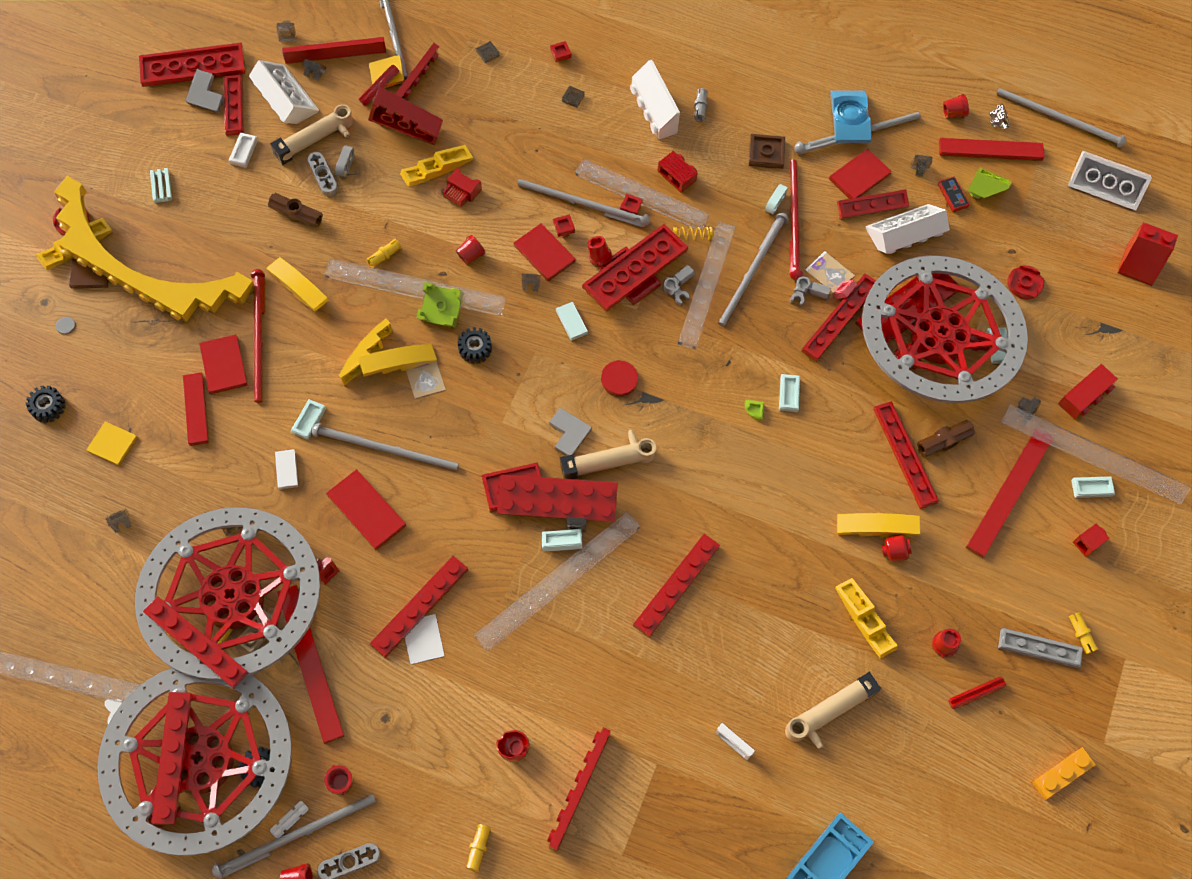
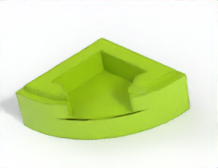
[745,400,764,422]

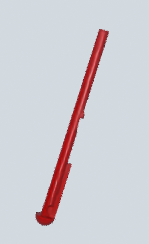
[789,160,804,281]
[251,269,265,403]

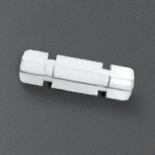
[270,801,308,839]

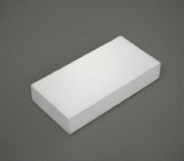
[229,133,258,168]
[275,449,299,490]
[715,723,755,760]

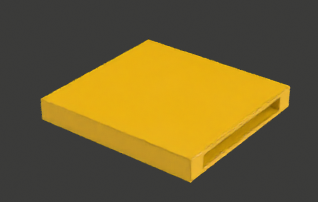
[369,55,405,88]
[86,421,137,466]

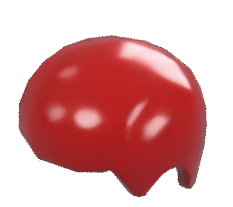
[496,730,530,762]

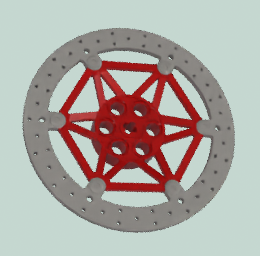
[862,256,1028,403]
[135,507,320,681]
[98,663,292,856]

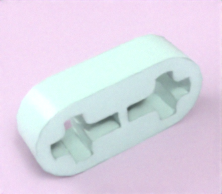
[765,184,788,215]

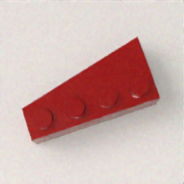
[368,86,443,145]

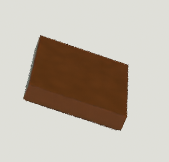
[749,134,785,169]
[69,258,109,288]

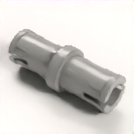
[694,88,708,122]

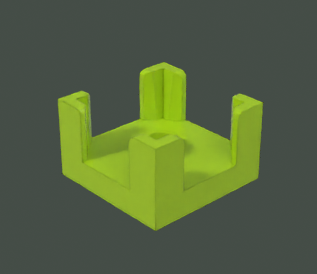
[416,282,464,329]

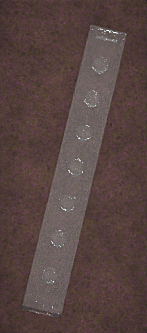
[678,221,735,349]
[0,651,146,703]

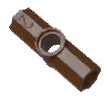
[268,193,323,228]
[917,420,975,458]

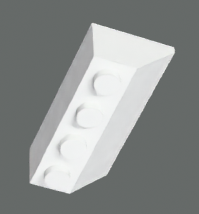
[249,60,319,124]
[630,60,680,140]
[1068,151,1152,211]
[866,204,950,254]

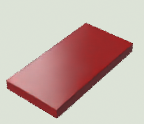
[326,469,406,550]

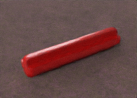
[358,64,399,106]
[948,677,1006,709]

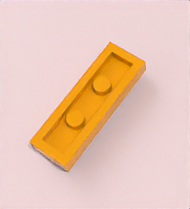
[1032,747,1096,800]

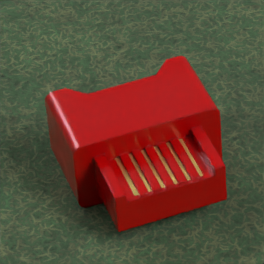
[443,168,482,207]

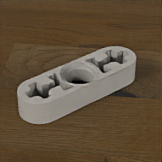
[308,152,338,197]
[318,843,381,879]

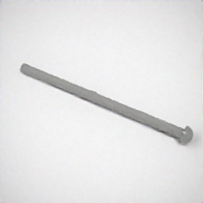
[379,0,408,80]
[997,88,1126,147]
[795,112,921,155]
[517,179,650,227]
[718,213,789,327]
[312,423,459,471]
[212,794,376,879]

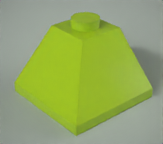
[968,168,1012,199]

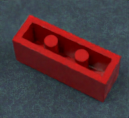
[1058,364,1118,420]

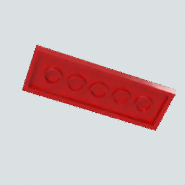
[139,42,246,87]
[582,224,688,312]
[855,273,959,344]
[497,474,618,522]

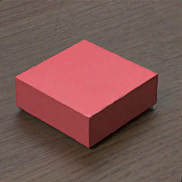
[832,280,857,299]

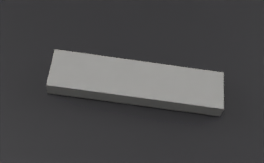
[998,628,1083,668]

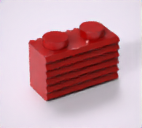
[657,151,698,193]

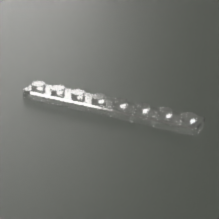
[575,158,709,231]

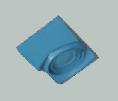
[830,91,871,143]
[786,812,874,879]

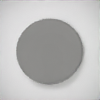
[56,317,75,334]

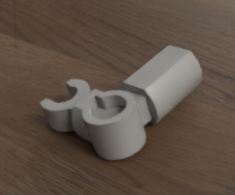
[663,265,695,306]
[790,276,831,307]

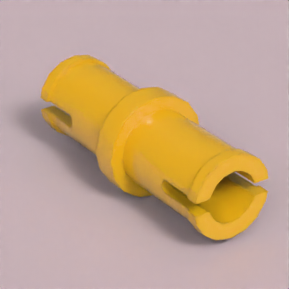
[366,239,402,268]
[1068,612,1098,654]
[465,824,491,872]

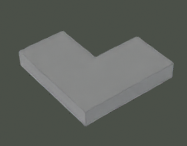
[186,69,224,113]
[549,408,592,456]

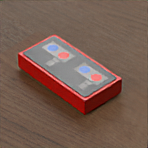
[938,176,970,212]

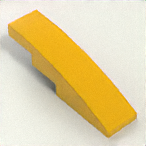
[400,145,473,187]
[36,218,112,271]
[266,257,329,311]
[339,318,393,386]
[358,344,437,377]
[837,513,921,538]
[835,578,898,659]

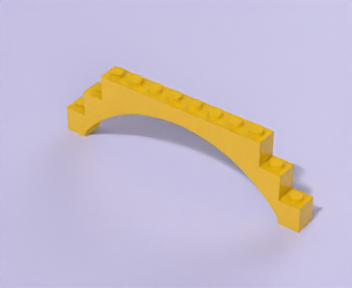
[54,176,254,322]

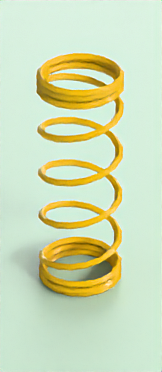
[673,227,713,241]

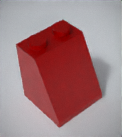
[1117,222,1178,286]

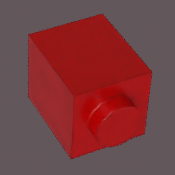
[1073,523,1110,557]

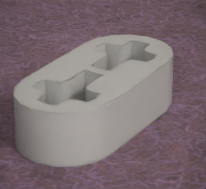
[335,146,355,177]

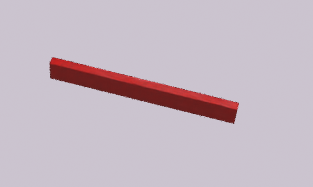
[966,427,1054,558]
[277,585,345,744]

